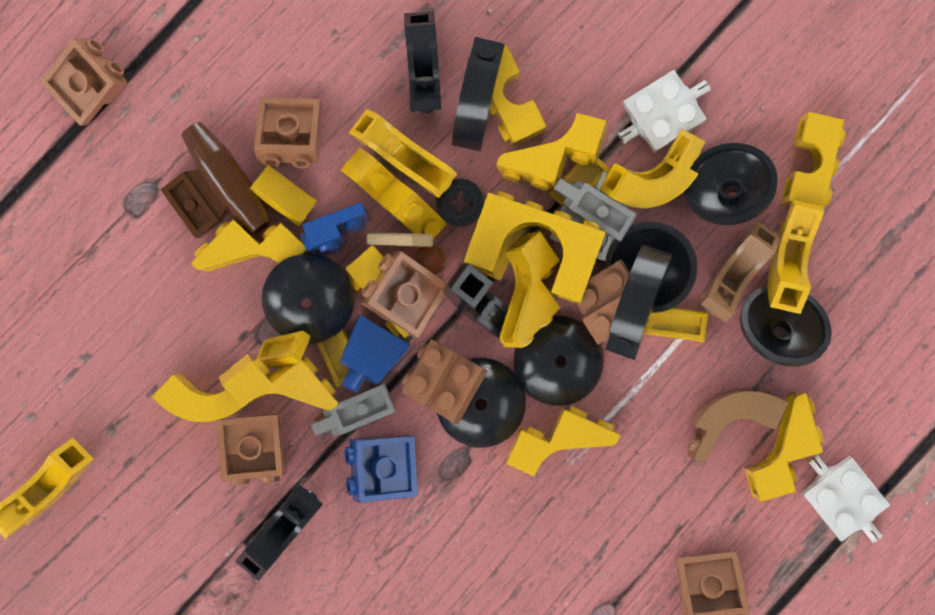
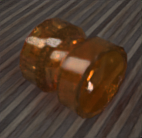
[416,244,447,275]

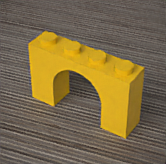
[464,191,606,305]

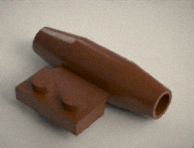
[160,122,272,239]

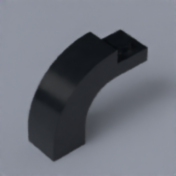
[404,11,442,113]
[451,37,505,151]
[605,245,672,360]
[443,263,509,340]
[235,484,323,581]

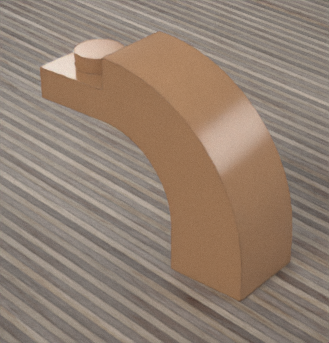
[701,220,781,323]
[687,389,789,464]

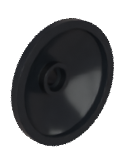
[684,143,778,225]
[605,221,698,313]
[262,253,354,344]
[740,285,832,367]
[514,316,604,406]
[437,358,526,448]

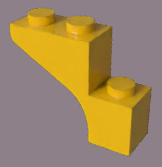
[348,109,458,198]
[496,113,607,191]
[340,147,447,240]
[191,220,310,272]
[500,231,560,348]
[218,354,339,410]
[744,392,824,502]
[505,405,621,477]

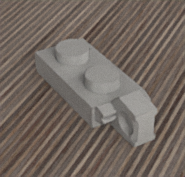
[554,178,637,242]
[311,383,397,436]

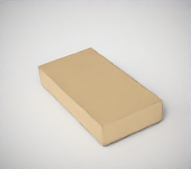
[367,232,433,246]

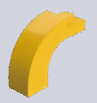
[600,129,706,208]
[767,200,825,314]
[152,373,253,422]
[0,438,94,539]

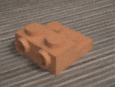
[40,38,128,126]
[254,97,321,168]
[361,251,447,338]
[577,259,654,345]
[402,339,488,424]
[216,414,287,486]
[675,551,750,615]

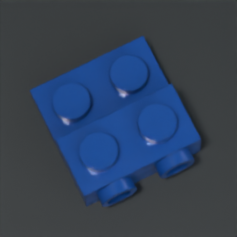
[301,203,371,255]
[344,435,418,503]

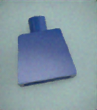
[339,315,410,394]

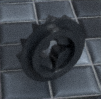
[436,179,484,227]

